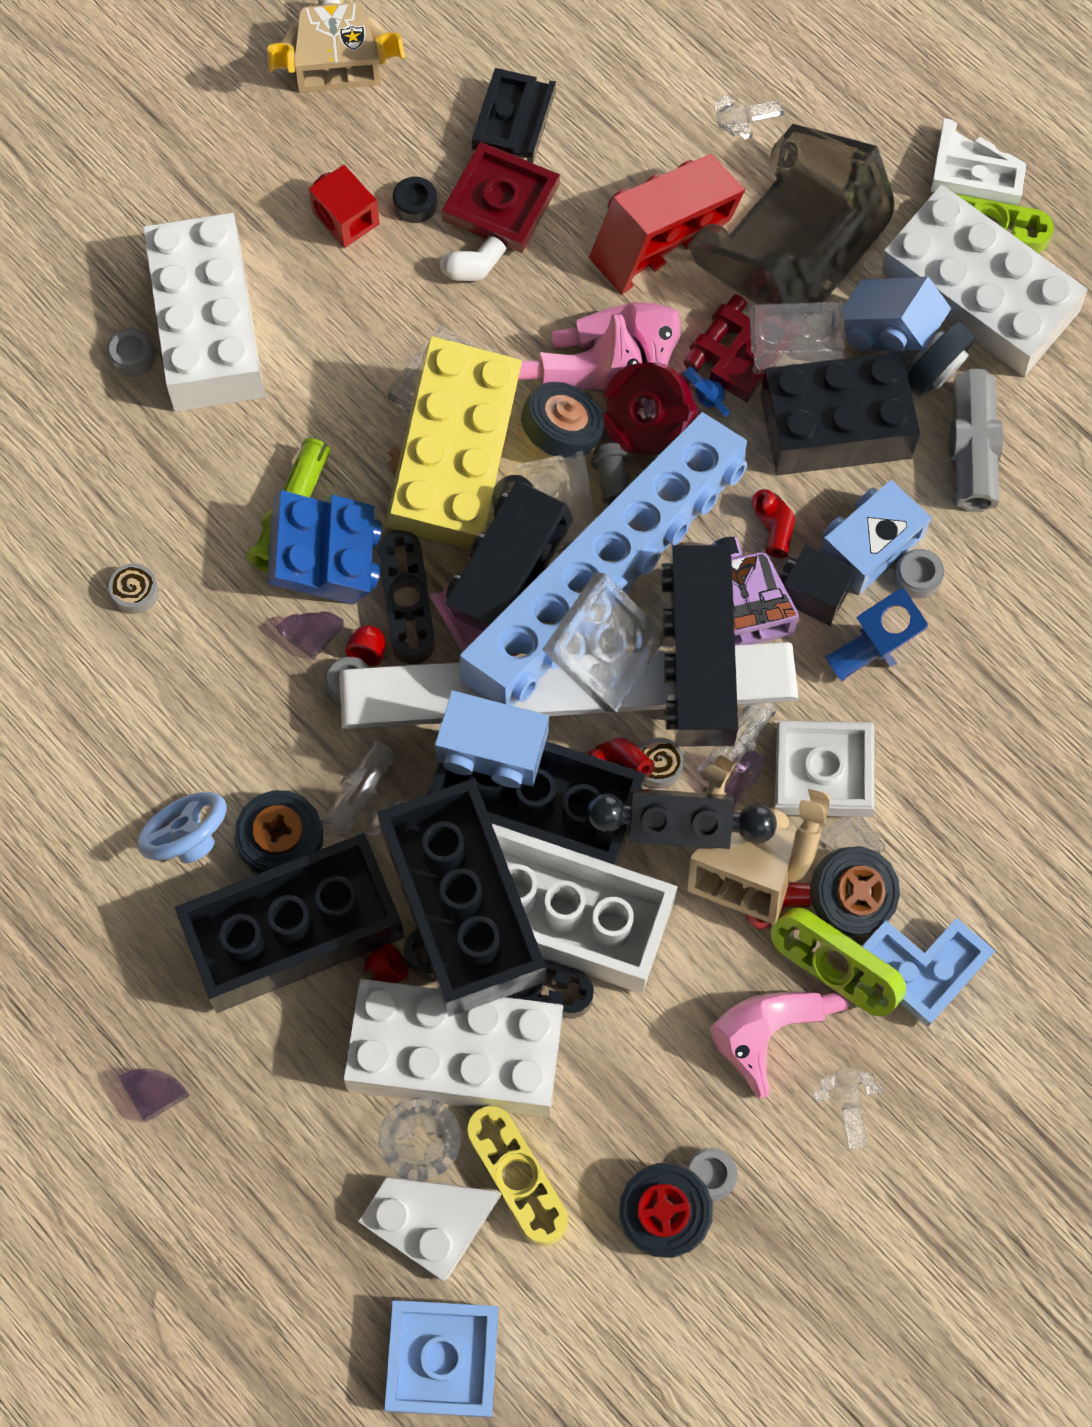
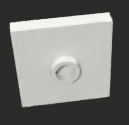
[775,721,874,817]

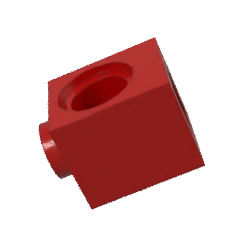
[308,164,380,248]

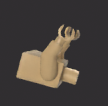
[688,755,831,925]

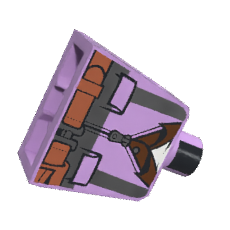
[711,537,799,646]

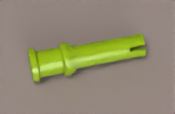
[246,438,331,573]

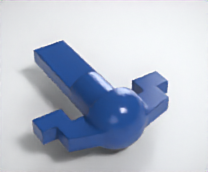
[684,366,731,417]

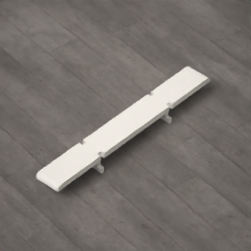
[339,643,799,729]

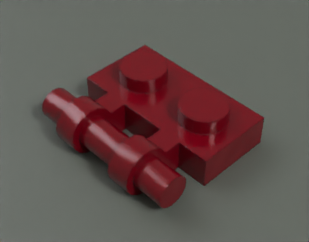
[683,294,798,403]

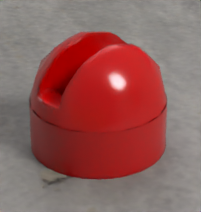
[345,625,386,666]
[364,943,408,984]

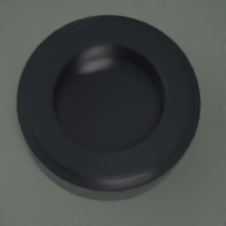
[393,176,437,223]

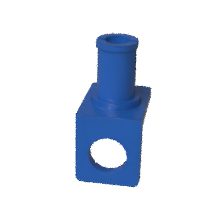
[825,588,928,682]

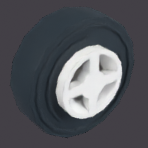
[908,322,976,397]

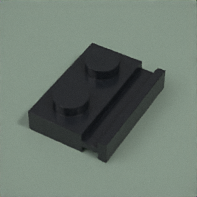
[472,68,556,163]

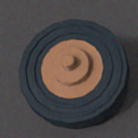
[521,382,604,459]

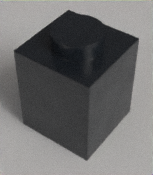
[779,544,857,626]

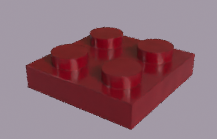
[441,142,560,253]

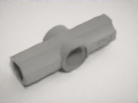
[949,369,1003,512]

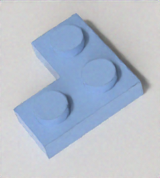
[862,918,995,1027]

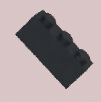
[445,480,573,631]

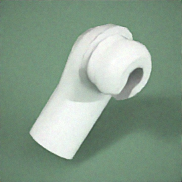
[440,236,506,281]

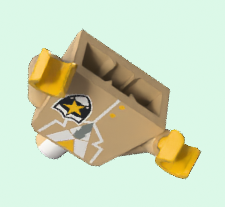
[267,0,405,93]

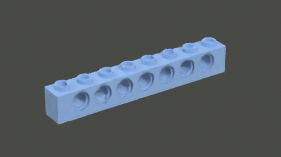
[460,412,747,706]

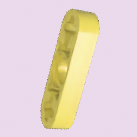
[468,1106,568,1246]

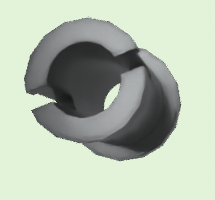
[591,443,629,506]

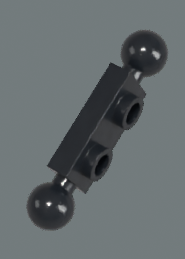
[585,788,777,849]

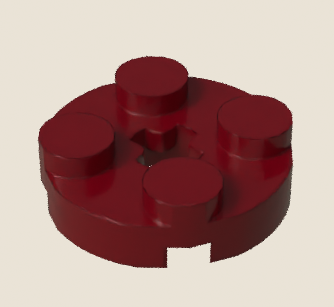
[603,362,698,455]

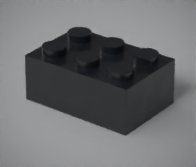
[760,351,920,476]

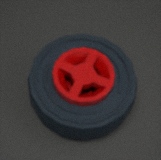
[619,1163,713,1258]

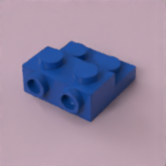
[267,490,382,605]

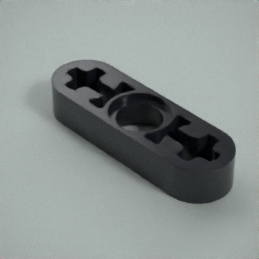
[379,530,435,664]

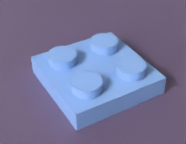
[385,1300,499,1418]

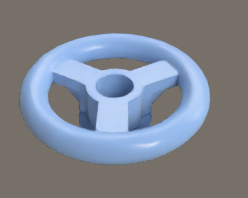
[137,792,227,863]

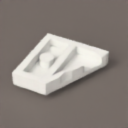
[930,118,1026,206]
[358,1176,502,1281]

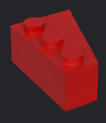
[589,153,745,295]

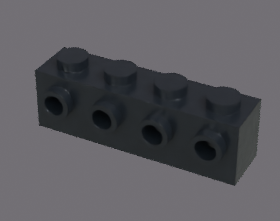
[661,545,738,747]

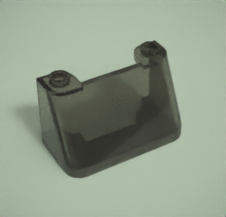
[688,123,895,326]

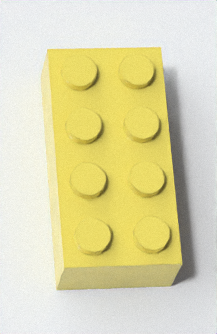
[383,336,522,550]

